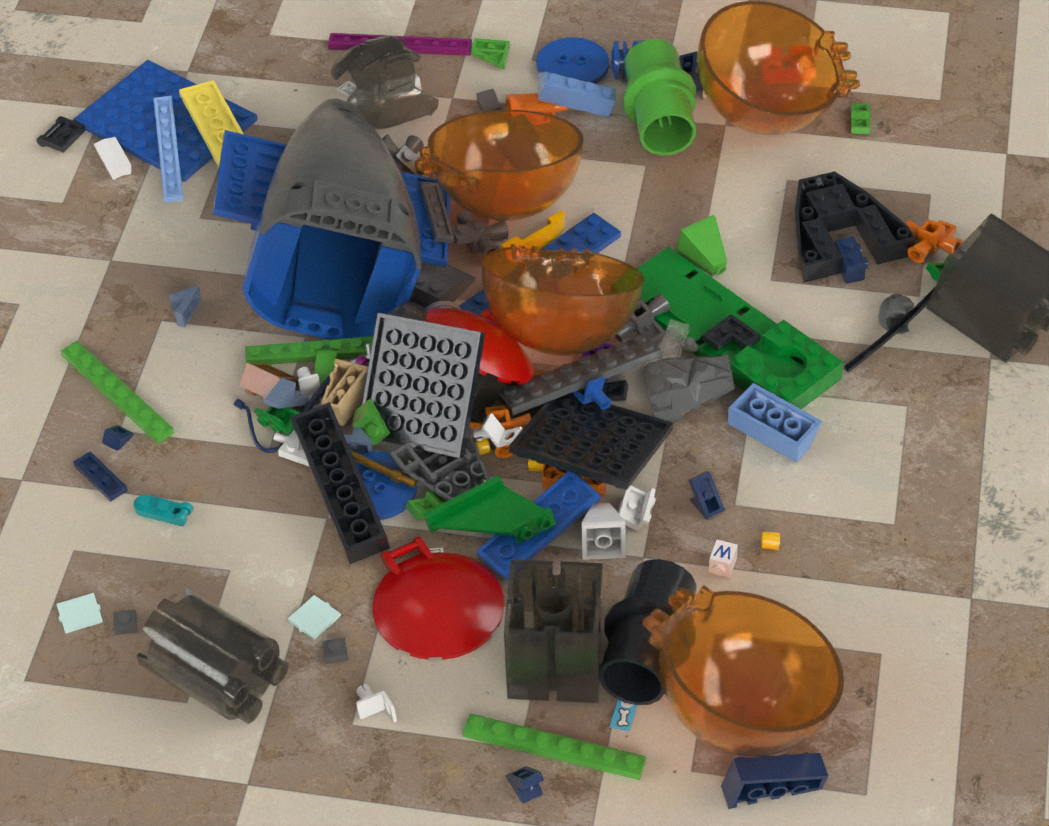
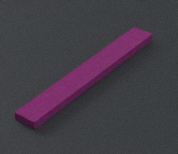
[328,33,473,56]

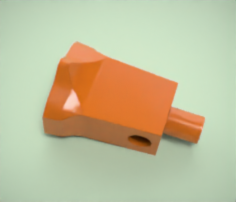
[505,93,567,125]

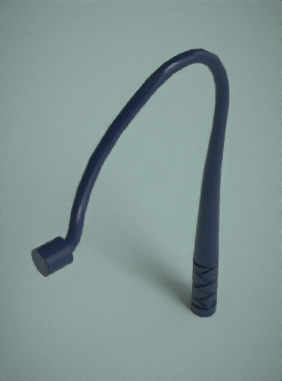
[234,376,331,453]

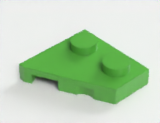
[471,38,510,69]

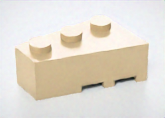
[321,359,368,426]

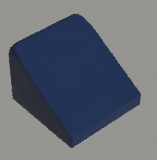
[102,425,134,451]

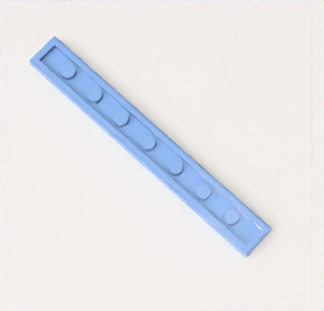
[153,96,183,203]

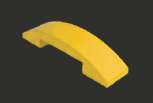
[501,210,565,261]

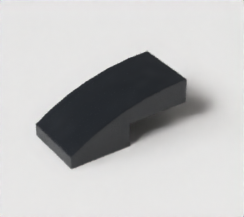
[582,380,629,401]

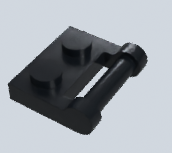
[36,116,86,153]

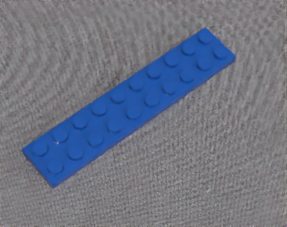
[459,213,621,321]

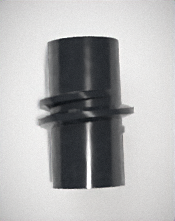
[599,559,697,705]

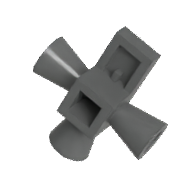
[382,134,432,177]
[451,210,509,261]
[610,291,671,345]

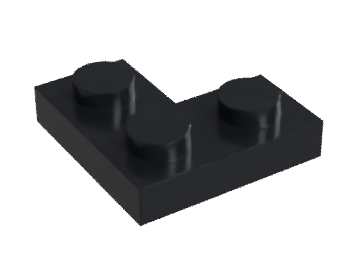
[703,314,761,351]

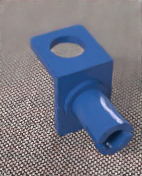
[572,377,612,410]

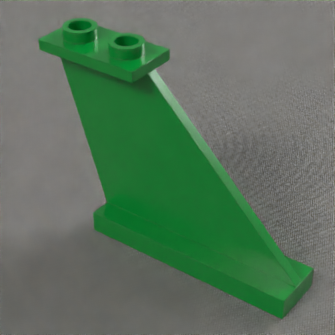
[423,475,556,544]

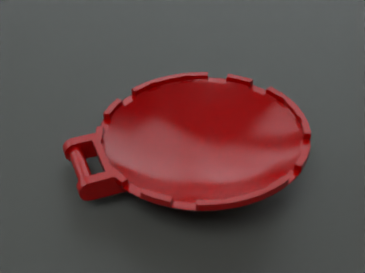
[424,307,534,385]
[372,536,504,660]

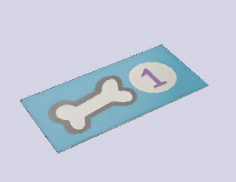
[610,700,637,731]

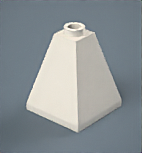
[582,502,626,560]

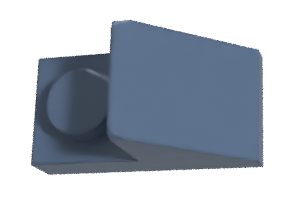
[169,286,201,328]
[264,378,309,409]
[343,427,373,454]

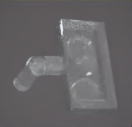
[658,319,698,359]

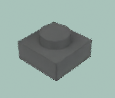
[113,609,137,635]
[323,637,348,664]

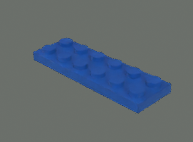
[476,471,601,581]

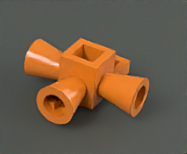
[905,219,962,263]
[470,405,531,458]

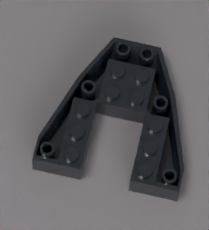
[795,171,916,283]

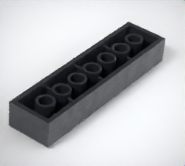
[290,402,390,564]

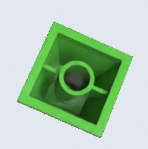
[675,215,727,275]

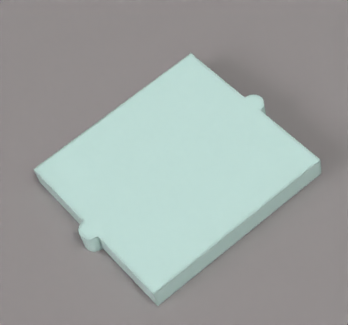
[57,593,103,634]
[288,595,341,640]

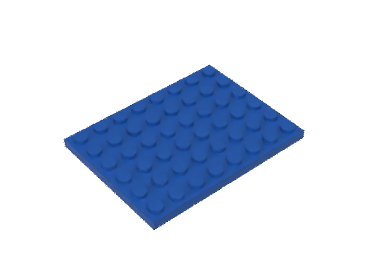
[73,60,258,182]

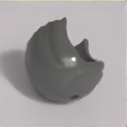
[878,294,914,334]

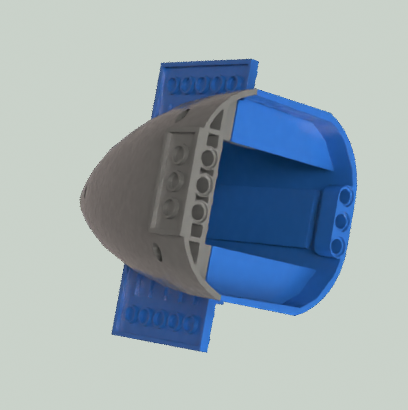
[212,98,451,340]

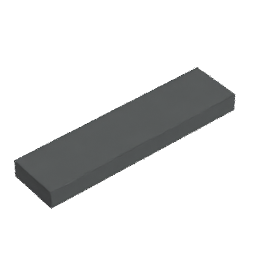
[419,182,454,243]

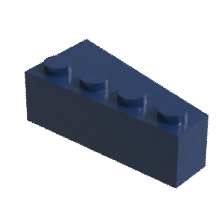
[721,752,829,809]

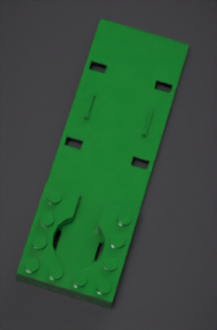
[612,247,844,410]

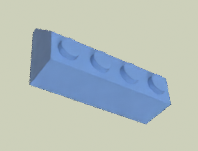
[538,72,616,117]
[728,383,822,463]

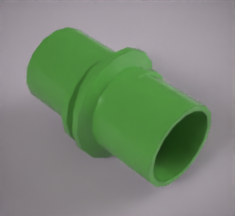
[623,39,696,156]

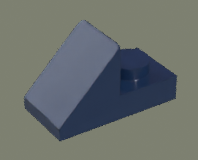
[688,471,725,519]
[506,766,544,803]

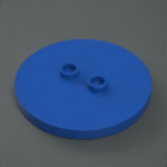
[536,37,609,84]
[355,451,418,520]

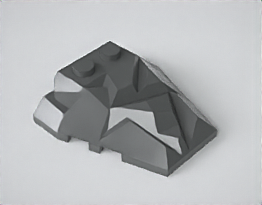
[644,355,735,423]
[390,426,489,501]

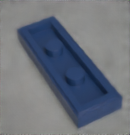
[73,451,128,502]

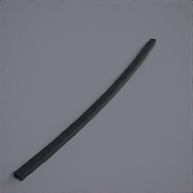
[844,235,986,372]

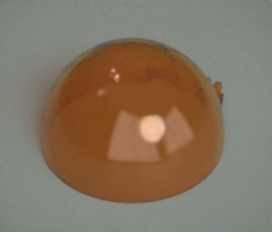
[697,1,860,135]
[414,110,584,222]
[481,244,645,356]
[643,585,844,756]

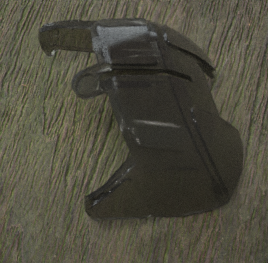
[331,36,439,129]

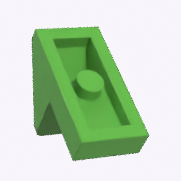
[352,399,390,445]

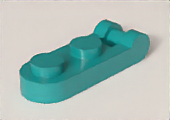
[133,495,193,526]

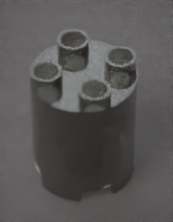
[137,588,288,724]

